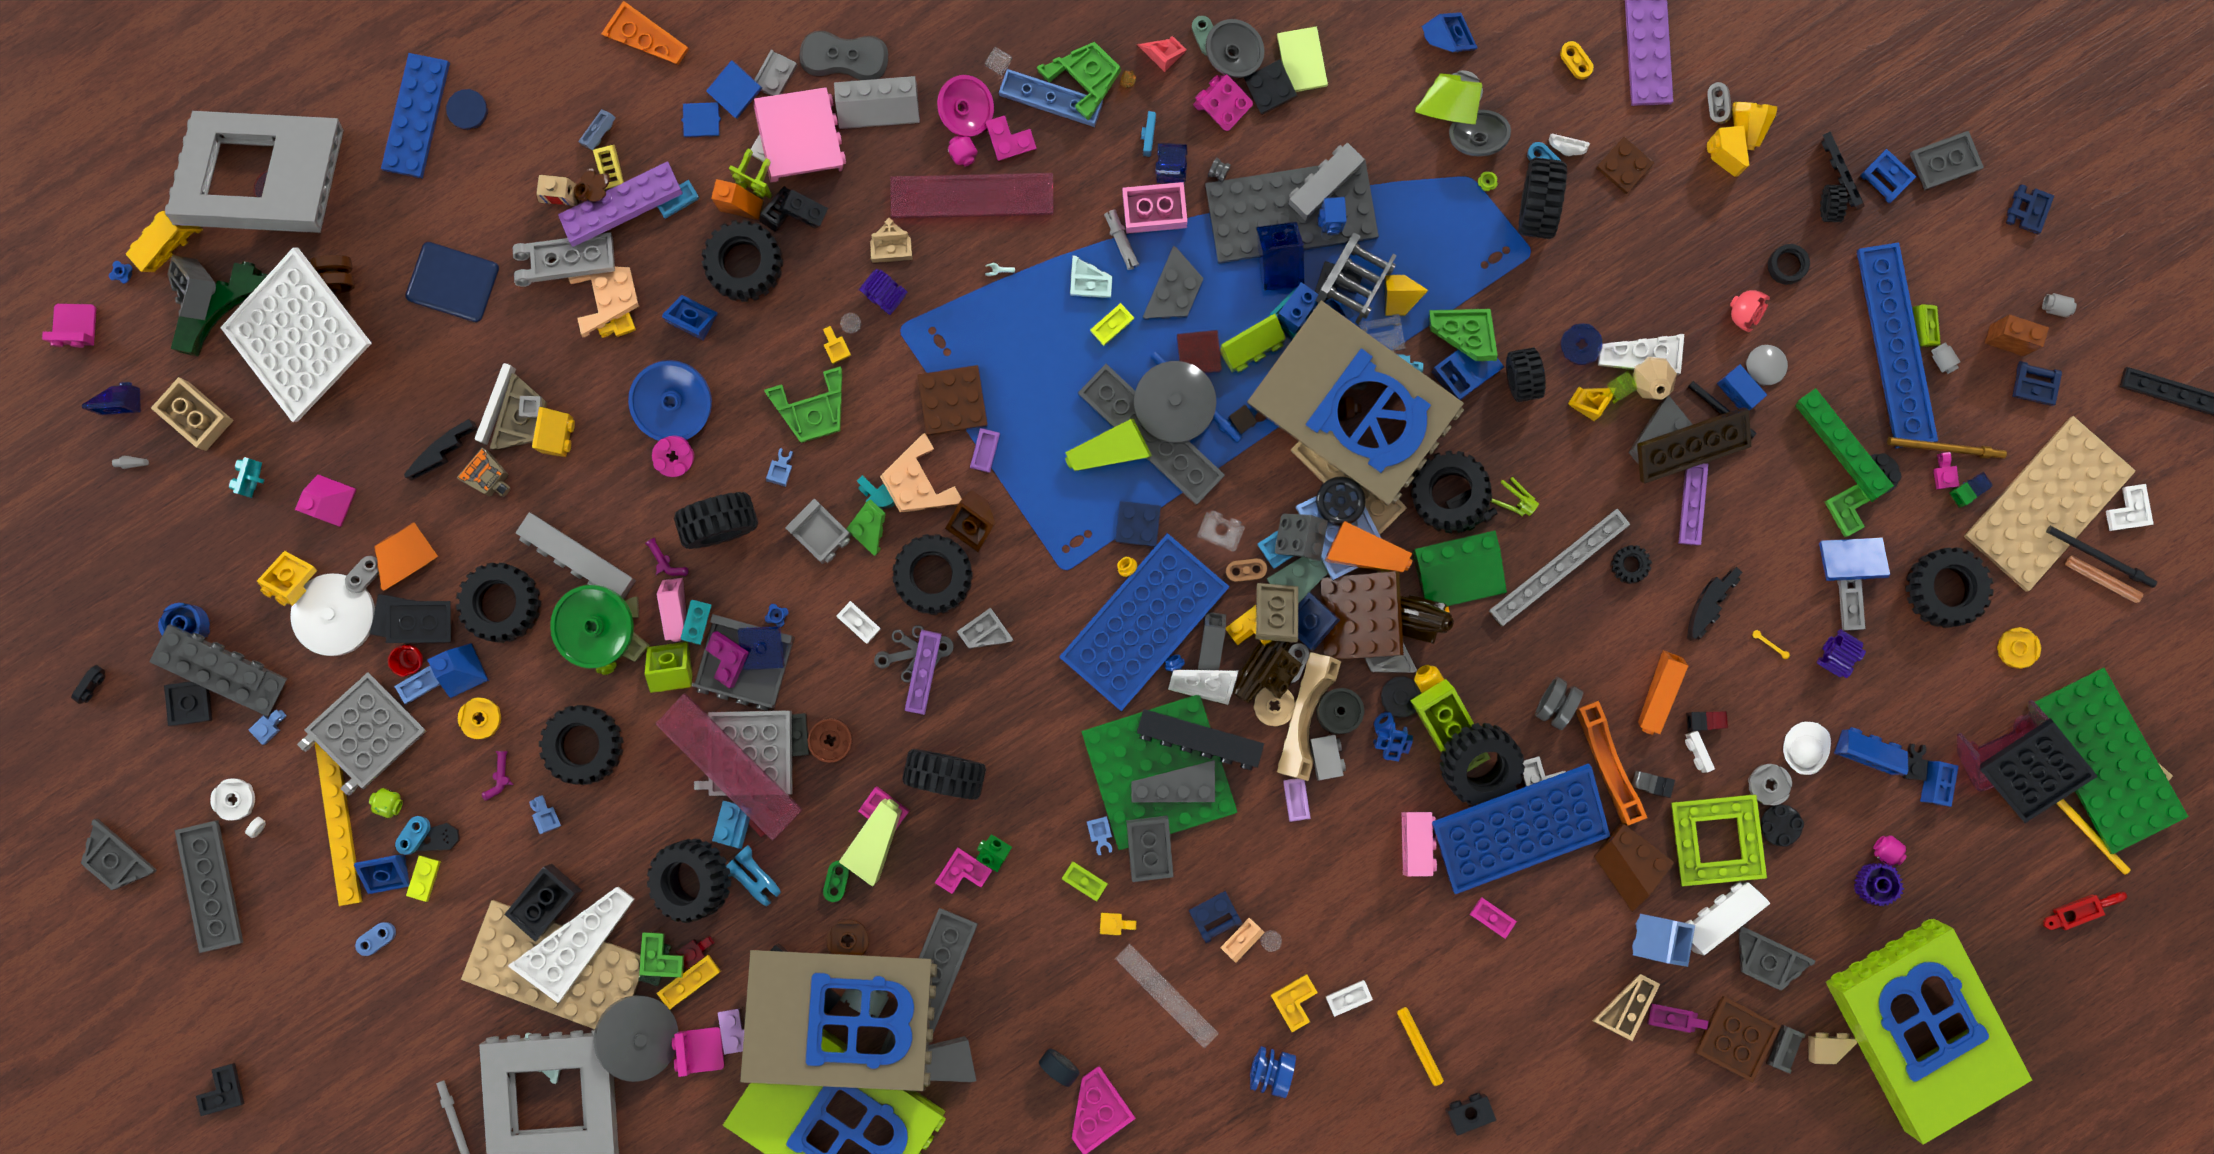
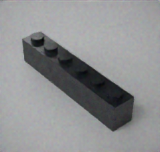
[1137,709,1265,771]

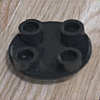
[1761,804,1804,847]

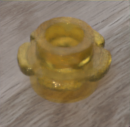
[1120,70,1136,89]

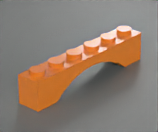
[1575,701,1647,826]

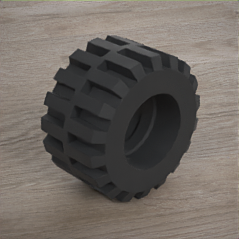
[1506,347,1546,402]

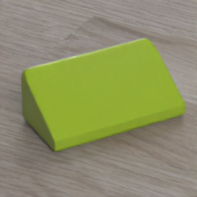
[1912,304,1940,347]

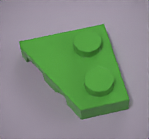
[846,499,885,556]

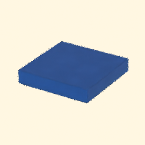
[706,60,763,119]

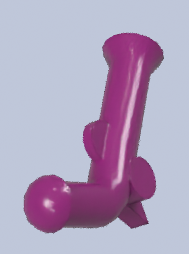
[645,538,689,576]
[482,751,514,801]

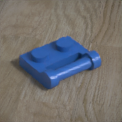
[1860,149,1916,204]

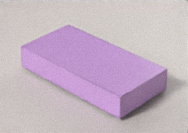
[1283,778,1311,822]

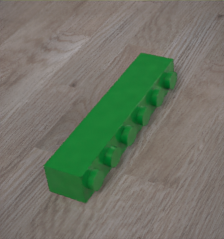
[1795,388,1894,502]

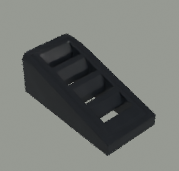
[760,186,790,232]

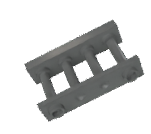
[1315,232,1397,324]

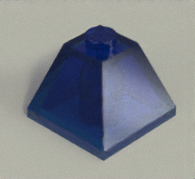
[82,382,141,415]

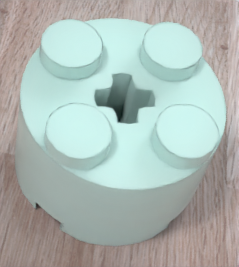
[840,989,889,1018]

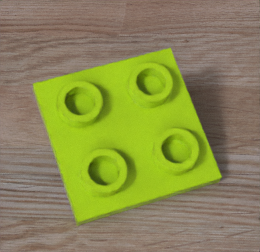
[729,149,772,199]

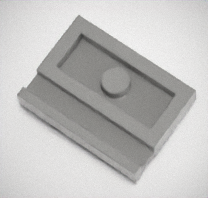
[754,50,798,96]

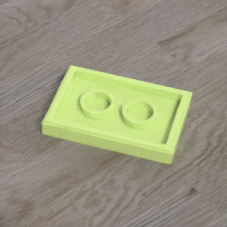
[1277,26,1328,92]

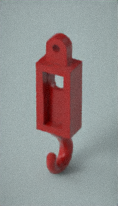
[2043,892,2127,930]

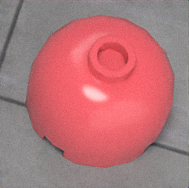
[1730,290,1770,332]

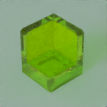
[1607,371,1638,404]

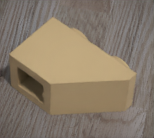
[1808,1032,1857,1064]

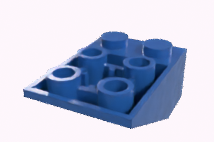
[1431,350,1504,400]

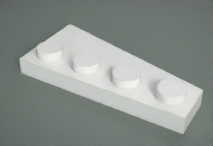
[1598,334,1684,375]

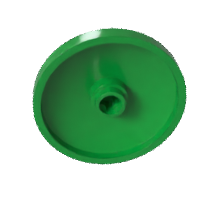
[550,585,634,668]

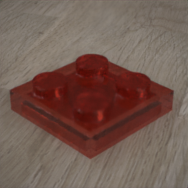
[1177,330,1222,373]

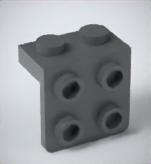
[1275,514,1328,561]

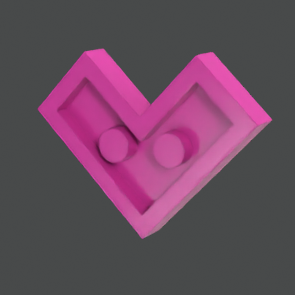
[986,115,1037,161]
[935,847,992,894]

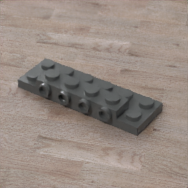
[149,624,287,717]

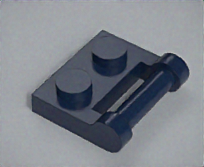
[2012,361,2062,406]
[1188,891,1243,944]

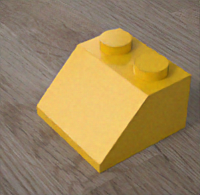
[1707,125,1749,177]
[532,407,575,457]

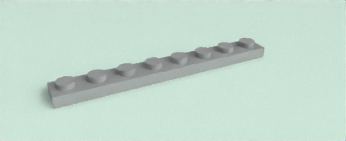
[1489,509,1630,627]

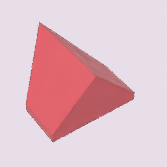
[1136,36,1187,72]

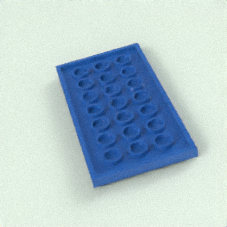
[1059,533,1229,711]
[1432,764,1610,894]

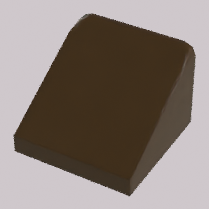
[1228,405,1257,434]

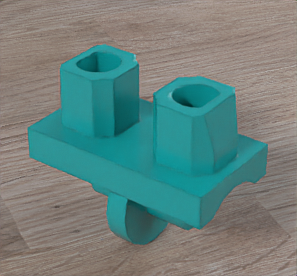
[229,457,265,498]

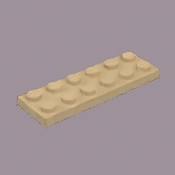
[1291,442,1407,535]

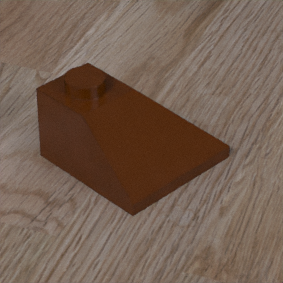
[945,490,995,552]

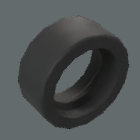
[1768,244,1810,285]

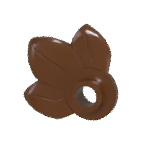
[574,168,610,202]

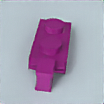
[1647,1003,1708,1033]

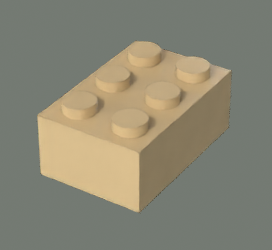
[151,377,234,451]

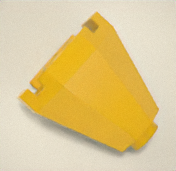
[1732,102,1777,150]

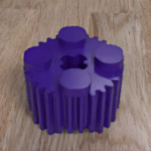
[859,268,908,315]
[1817,629,1866,678]
[1854,863,1904,906]

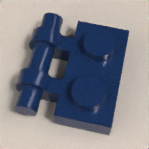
[2006,185,2054,235]

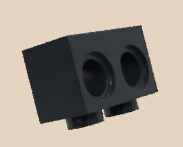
[779,190,828,228]

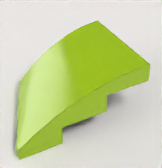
[1415,73,1482,125]

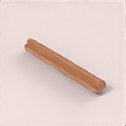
[2065,556,2143,603]

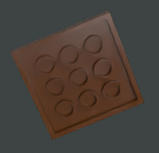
[1321,571,1404,660]

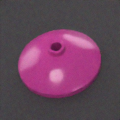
[937,75,994,137]

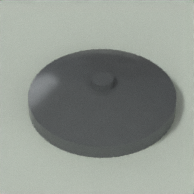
[1134,361,1216,443]
[594,995,679,1082]

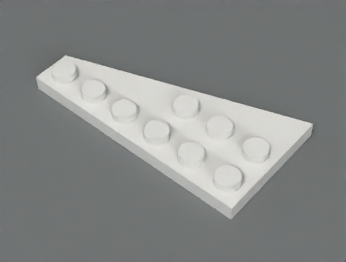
[508,887,635,1003]

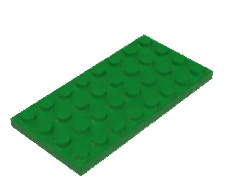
[2027,668,2189,854]

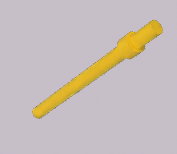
[2056,799,2131,875]

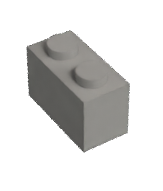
[1309,735,1346,781]

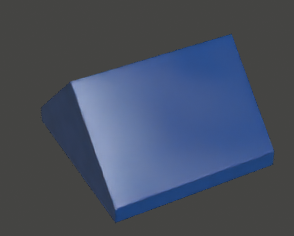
[662,295,717,341]
[354,855,410,894]

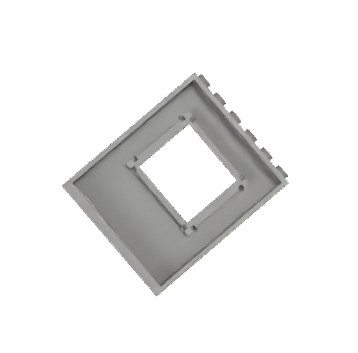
[165,111,344,233]
[479,1030,619,1154]

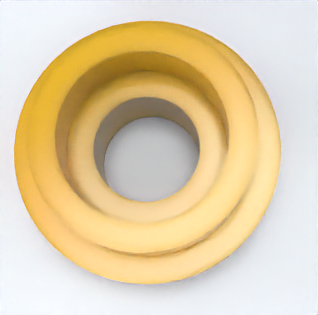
[1117,557,1137,577]

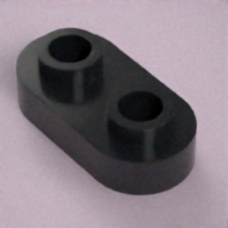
[71,665,105,704]

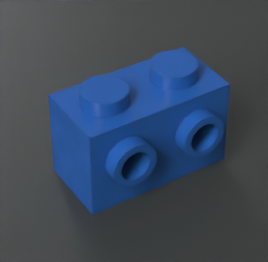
[1318,197,1346,235]
[1277,282,1319,334]

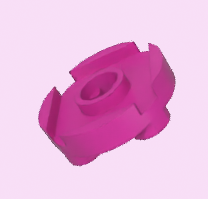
[652,435,694,477]

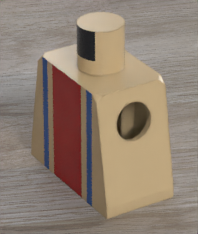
[537,175,578,206]

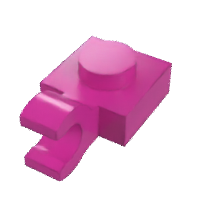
[1933,452,1959,489]

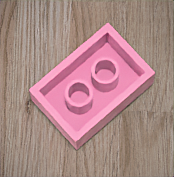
[1122,182,1187,234]
[1401,812,1437,876]

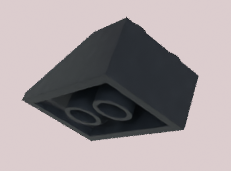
[504,864,583,942]

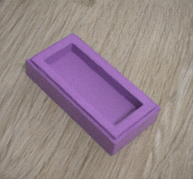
[970,428,1000,473]

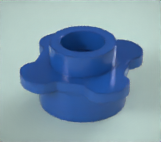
[109,261,133,283]
[765,604,789,627]

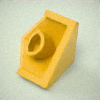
[1384,275,1428,316]
[1568,387,1616,421]

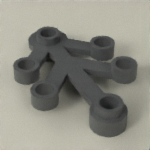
[874,625,953,682]

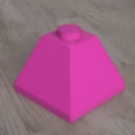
[295,475,357,527]

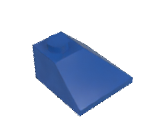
[1421,13,1478,52]
[427,643,489,698]

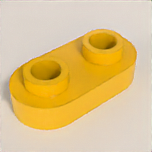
[1560,41,1594,80]

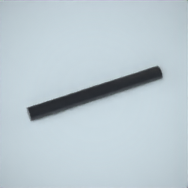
[1688,381,1756,439]

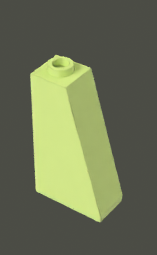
[839,798,902,886]

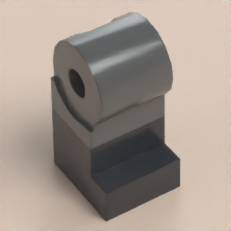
[1632,771,1675,798]

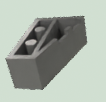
[168,255,216,320]
[1628,395,1693,465]

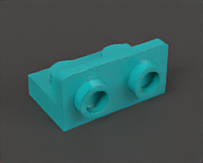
[681,600,711,645]

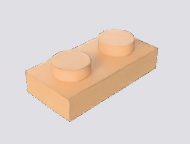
[1221,918,1265,963]

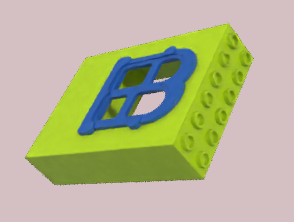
[1826,919,2032,1145]
[723,1029,946,1154]

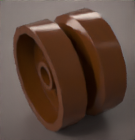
[308,255,355,294]

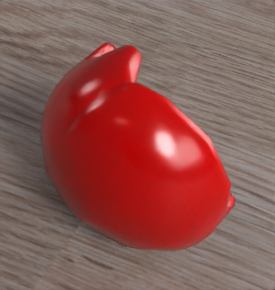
[388,644,423,677]

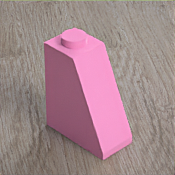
[657,578,687,642]

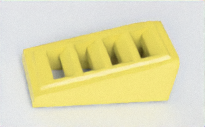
[593,145,624,190]

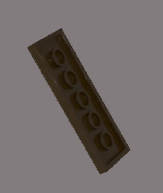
[1637,407,1752,484]

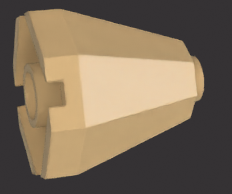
[1632,357,1677,400]

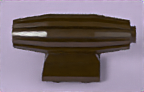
[1401,595,1454,644]
[1232,640,1303,703]

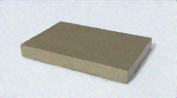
[1255,583,1298,642]

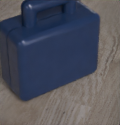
[405,242,499,322]

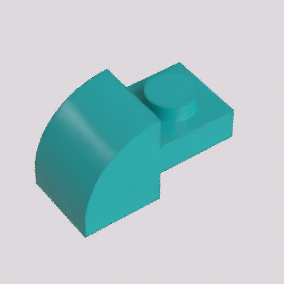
[857,475,895,510]

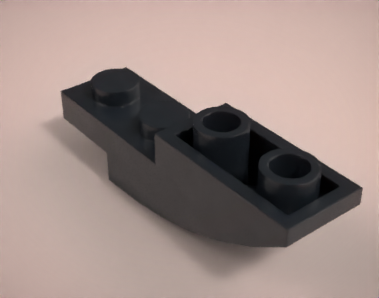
[1687,567,1743,641]

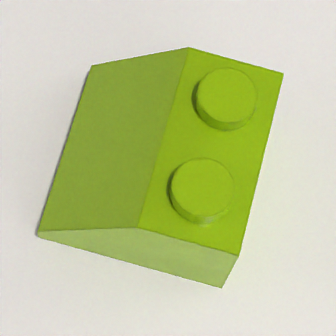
[645,641,692,693]

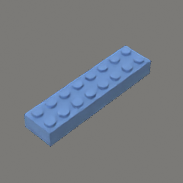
[999,69,1103,127]

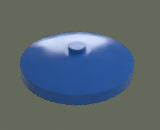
[628,360,712,441]

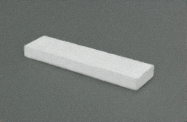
[475,363,516,445]

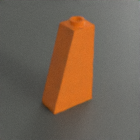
[1324,521,1413,574]
[1638,650,1688,735]

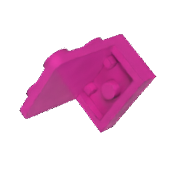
[1193,74,1253,131]
[42,304,96,348]
[672,1027,725,1077]

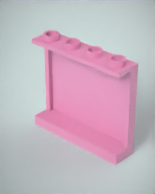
[754,87,846,183]

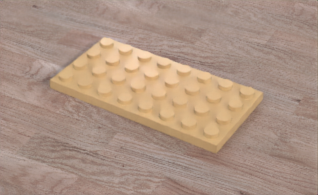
[1964,416,2135,592]
[461,900,642,1029]

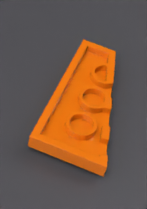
[601,1,690,65]

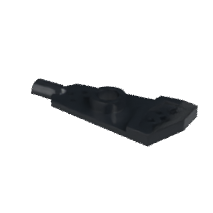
[395,823,460,851]

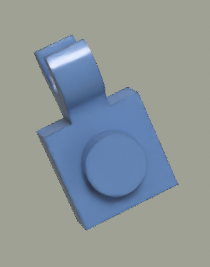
[249,710,287,745]
[529,796,561,834]

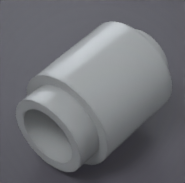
[2042,293,2077,318]
[1931,342,1960,374]

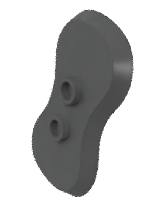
[799,31,888,80]

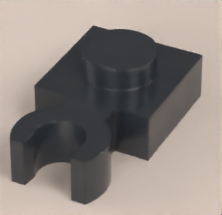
[1903,744,1928,781]

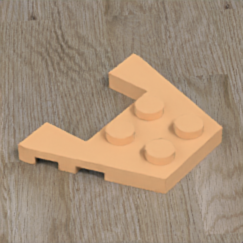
[569,267,639,337]
[880,433,962,512]

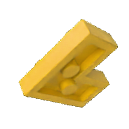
[1226,605,1272,646]
[1271,974,1318,1032]

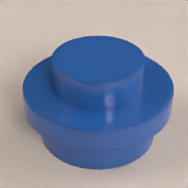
[1164,655,1185,672]

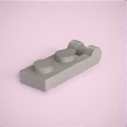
[1837,579,1865,631]

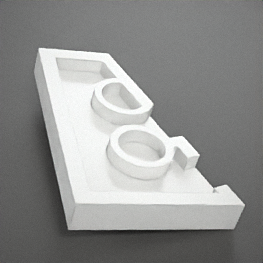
[1168,670,1238,705]

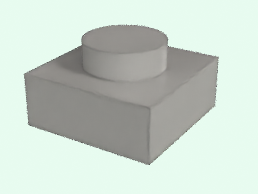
[519,396,542,418]

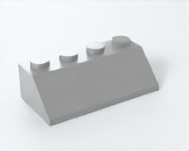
[834,76,920,129]

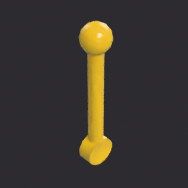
[1752,630,1790,659]

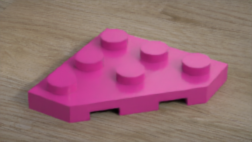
[1072,1066,1136,1154]

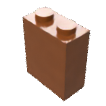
[1985,314,2049,356]

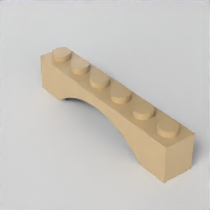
[1277,652,1341,781]

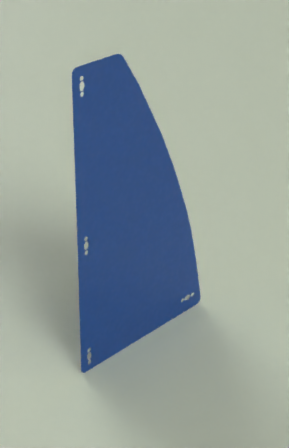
[900,176,1531,570]

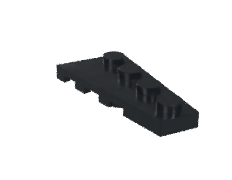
[1821,132,1865,210]

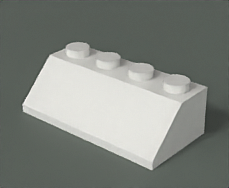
[1685,881,1770,955]

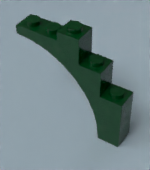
[171,261,268,357]

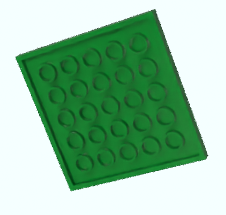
[1081,695,1238,850]

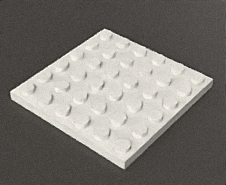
[220,248,372,422]

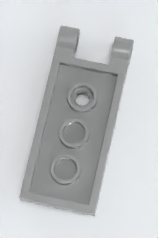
[512,232,615,287]

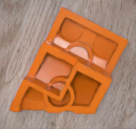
[374,522,438,591]

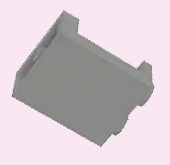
[785,499,851,564]

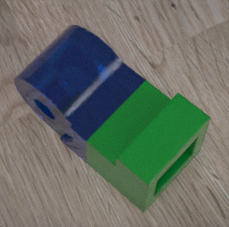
[1949,472,1993,508]

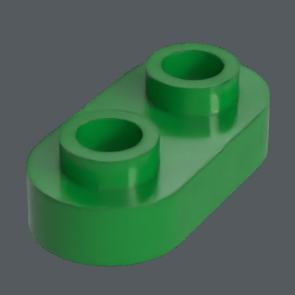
[823,861,850,902]

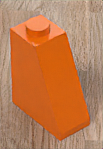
[711,179,764,220]

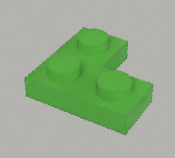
[1824,484,1870,538]
[639,932,684,978]

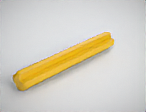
[1397,1007,1444,1086]

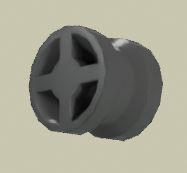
[1208,157,1231,182]

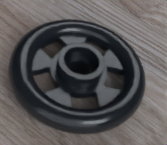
[1316,477,1366,526]

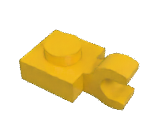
[598,312,636,338]
[823,326,851,364]
[1100,913,1136,935]

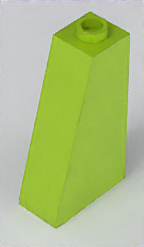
[1065,419,1152,471]

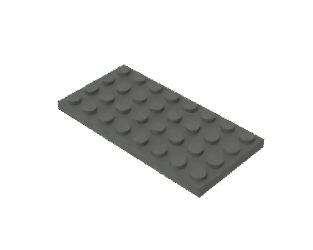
[1205,158,1379,264]

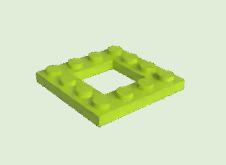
[1671,794,1767,886]

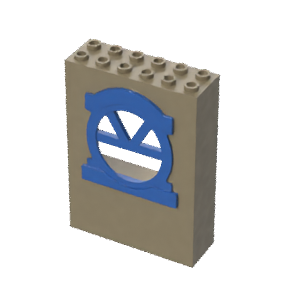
[1247,300,1464,506]

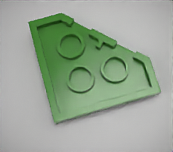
[1429,309,1498,361]

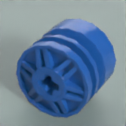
[1250,1046,1296,1099]

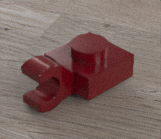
[676,936,715,969]

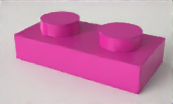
[1469,897,1517,939]

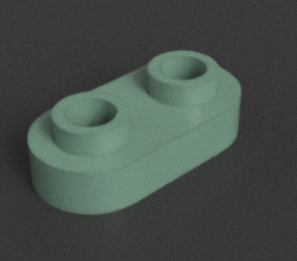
[1192,16,1213,55]

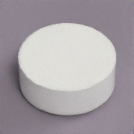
[245,817,266,838]

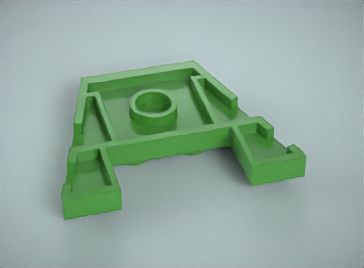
[1037,42,1121,120]
[764,366,842,443]

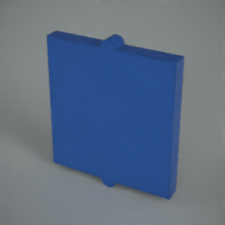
[681,102,721,137]

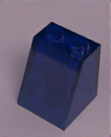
[1256,222,1305,291]

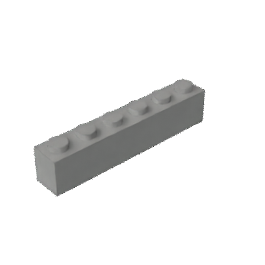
[516,512,636,599]

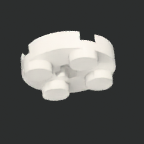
[211,779,255,820]

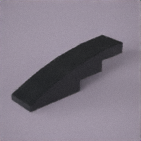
[404,419,478,481]

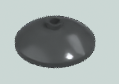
[1205,19,1264,78]
[1449,110,1511,157]

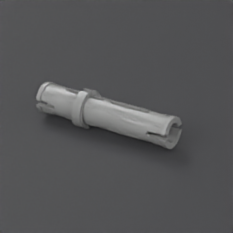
[1104,209,1139,270]

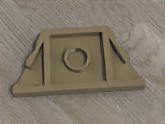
[490,373,547,450]

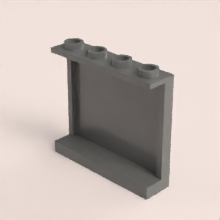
[692,614,795,711]

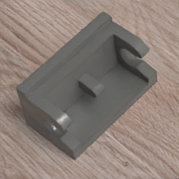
[1767,1025,1806,1074]

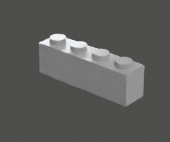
[1288,142,1365,221]

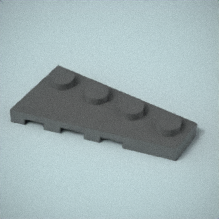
[1131,760,1215,802]

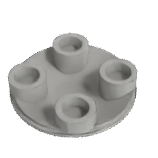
[1746,345,1788,386]

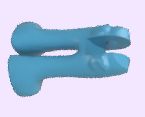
[726,845,781,906]

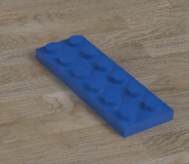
[381,53,450,179]

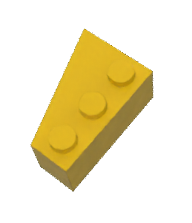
[126,211,203,272]

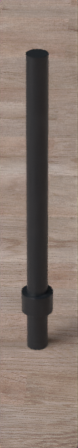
[2046,525,2157,588]

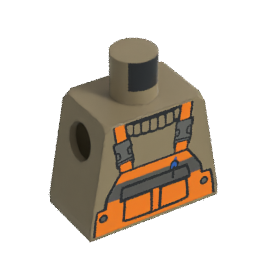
[457,448,511,497]

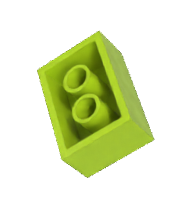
[1410,679,1474,752]

